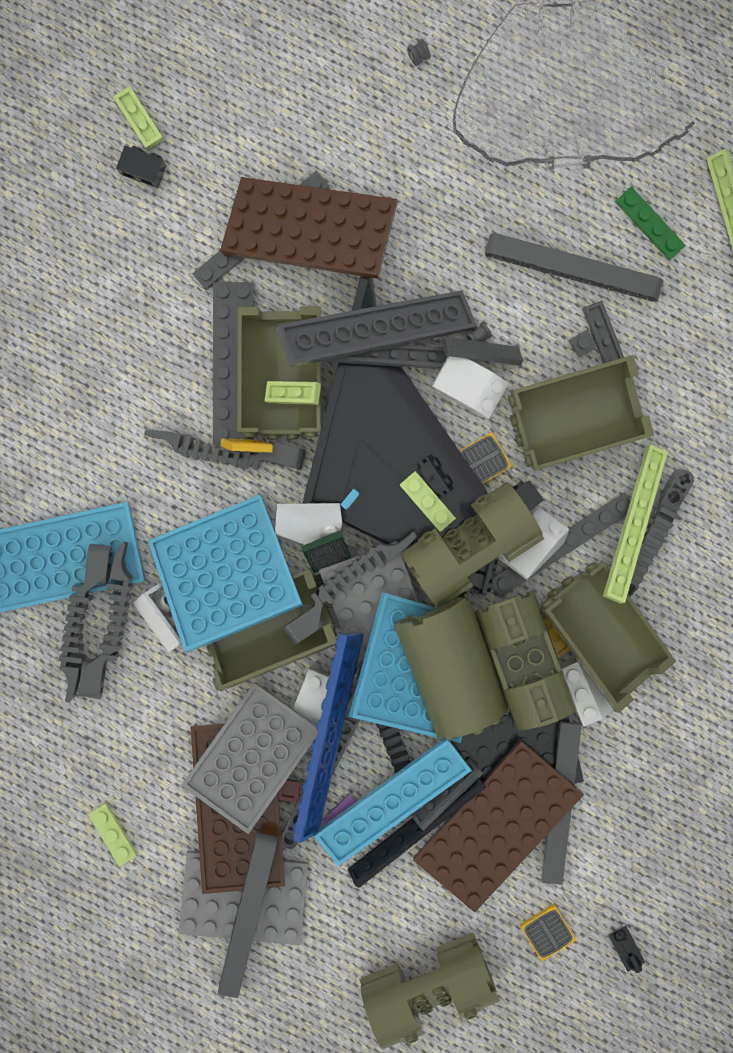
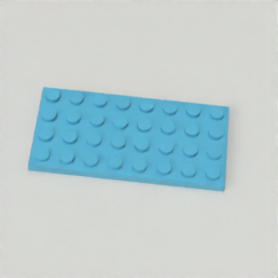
[0,502,146,613]

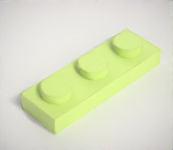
[113,86,164,151]
[264,381,321,405]
[399,471,456,532]
[88,802,138,866]

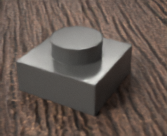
[569,330,597,358]

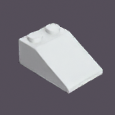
[431,356,509,419]
[275,503,342,545]
[497,506,569,580]
[293,667,330,726]

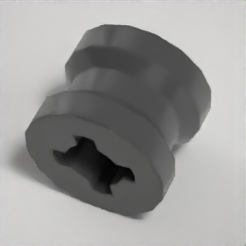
[407,39,431,66]

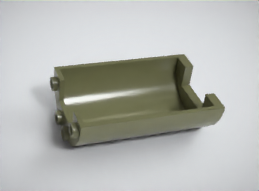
[237,306,321,440]
[508,355,654,471]
[540,561,676,713]
[207,568,338,691]
[393,591,509,740]

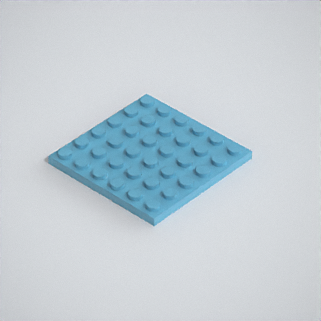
[148,494,303,653]
[349,592,485,743]

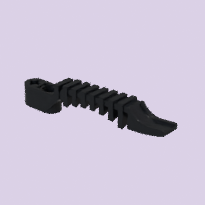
[355,661,411,774]

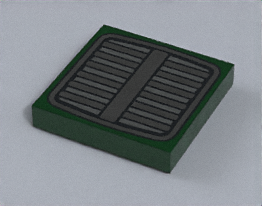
[301,531,352,573]

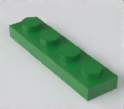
[615,186,686,260]

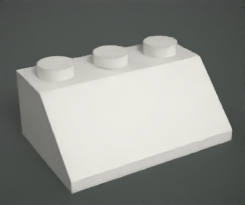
[133,582,182,652]
[561,658,613,727]

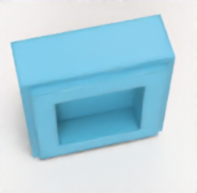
[340,488,360,509]

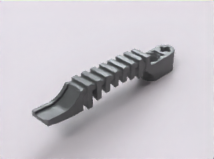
[144,430,306,471]
[628,468,694,597]
[283,531,417,645]
[79,541,133,699]
[59,544,113,703]

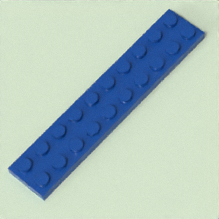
[293,632,364,843]

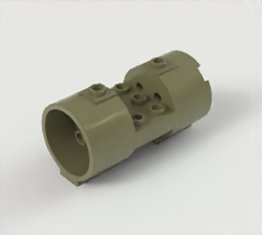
[401,482,544,608]
[475,590,577,731]
[359,933,500,1049]

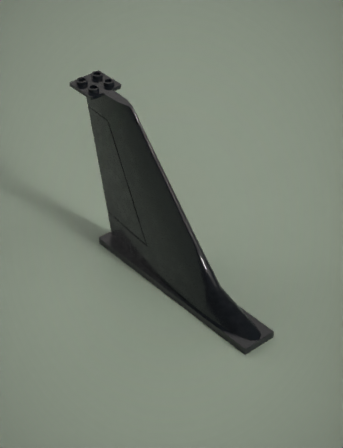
[302,276,498,596]

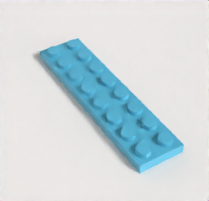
[314,738,472,866]

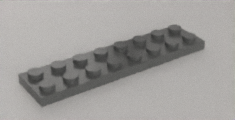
[213,282,254,445]

